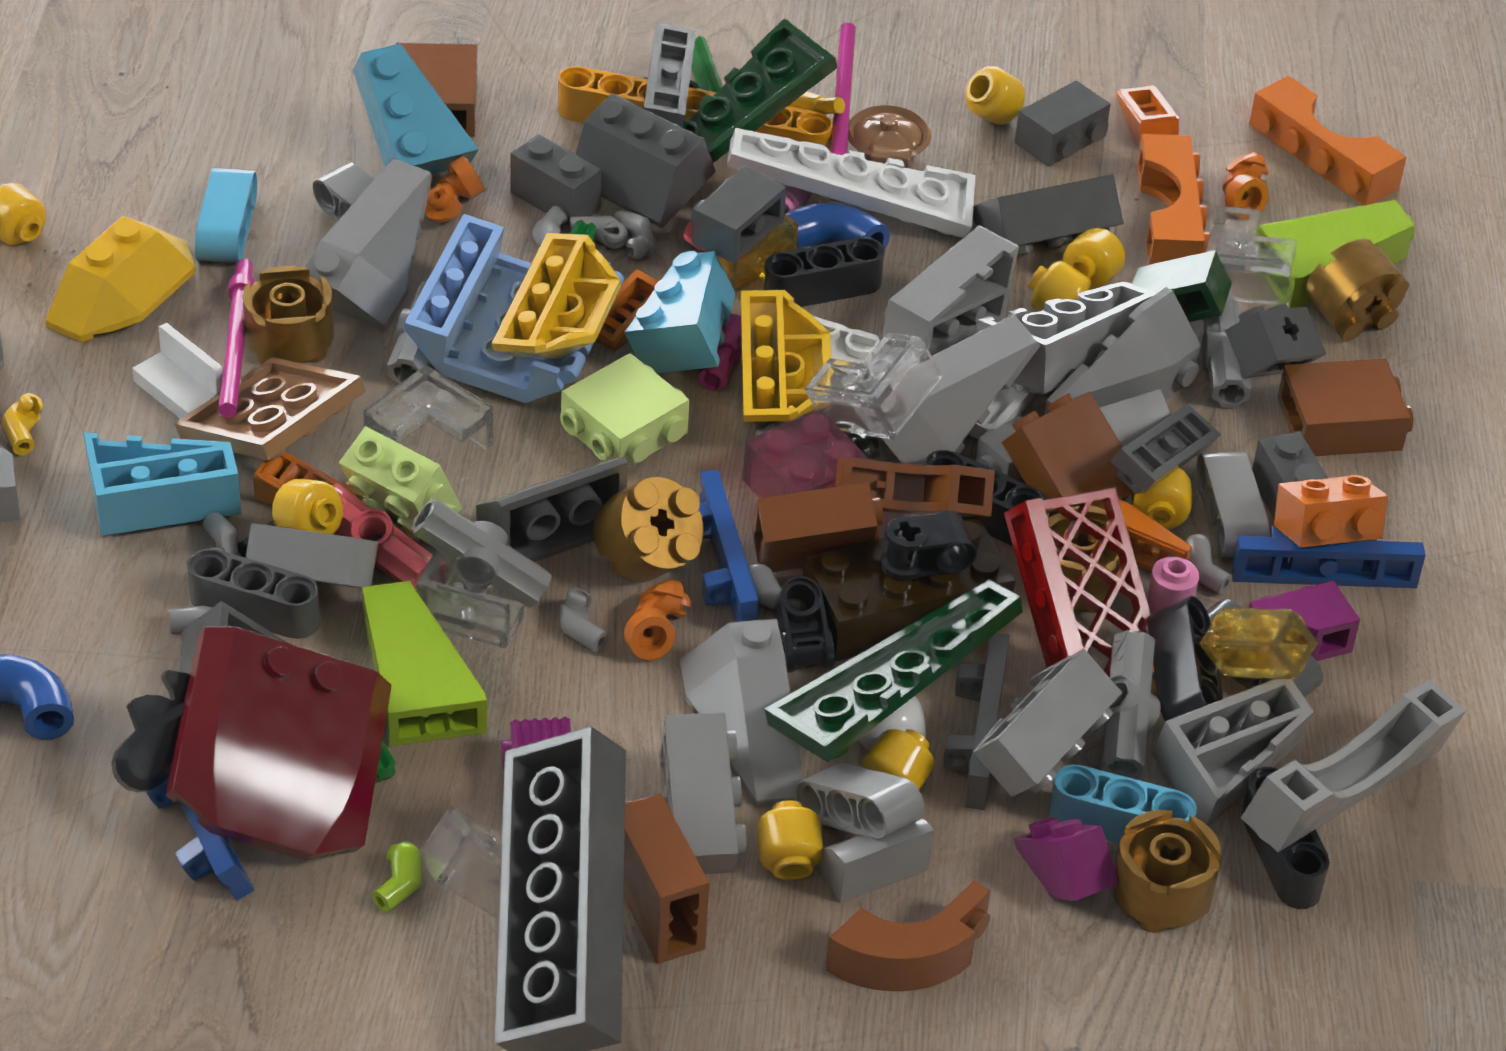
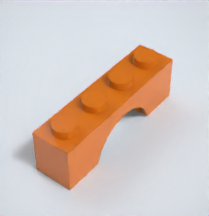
[1249,75,1406,206]
[1137,134,1211,265]

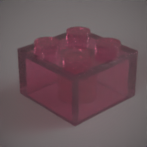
[743,409,869,498]

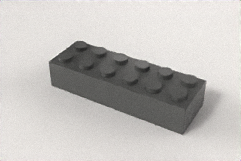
[495,726,626,1051]

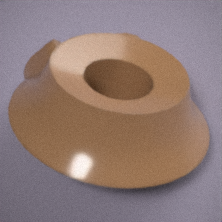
[848,105,931,168]

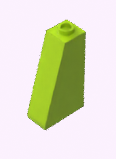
[1253,200,1415,308]
[362,581,487,747]

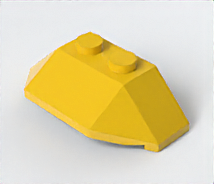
[45,216,196,343]
[492,233,621,360]
[741,290,833,422]

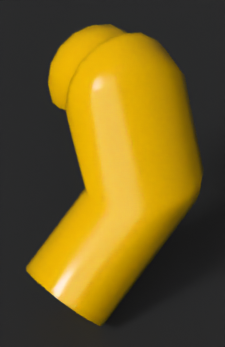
[1,393,43,456]

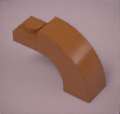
[835,456,995,517]
[826,880,991,991]

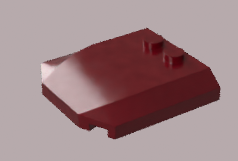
[166,626,392,861]

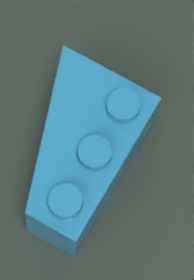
[353,43,479,175]
[624,251,735,373]
[83,432,241,536]

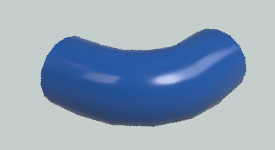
[772,203,890,252]
[0,654,74,740]

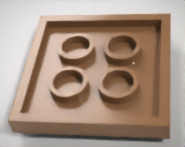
[175,357,366,461]

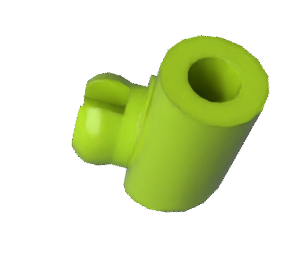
[372,842,423,913]

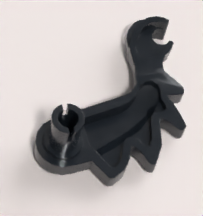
[111,670,190,793]

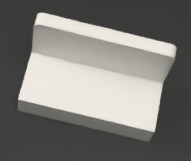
[132,323,222,419]

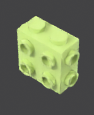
[560,353,689,467]
[339,426,462,540]

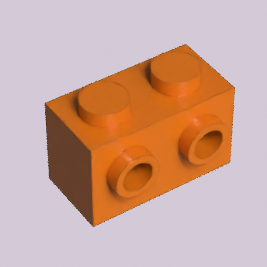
[1274,475,1388,547]

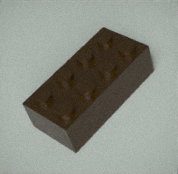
[803,516,1016,662]

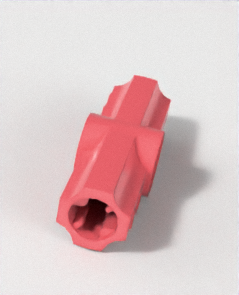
[332,483,441,593]

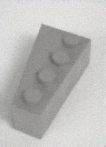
[977,282,1156,395]

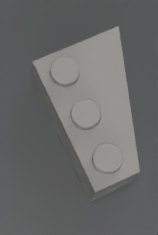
[883,225,1019,360]
[973,648,1122,797]
[1152,674,1314,826]
[659,712,746,874]

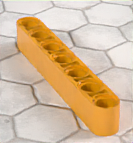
[558,66,833,151]

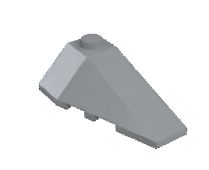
[304,158,432,330]
[1044,287,1201,415]
[856,314,1040,465]
[679,619,803,807]

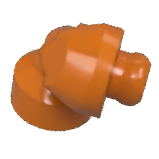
[1223,152,1269,219]
[424,155,485,223]
[624,579,691,660]

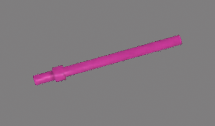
[830,22,856,200]
[218,259,255,418]

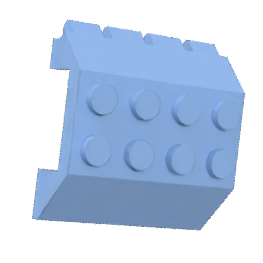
[404,214,624,403]

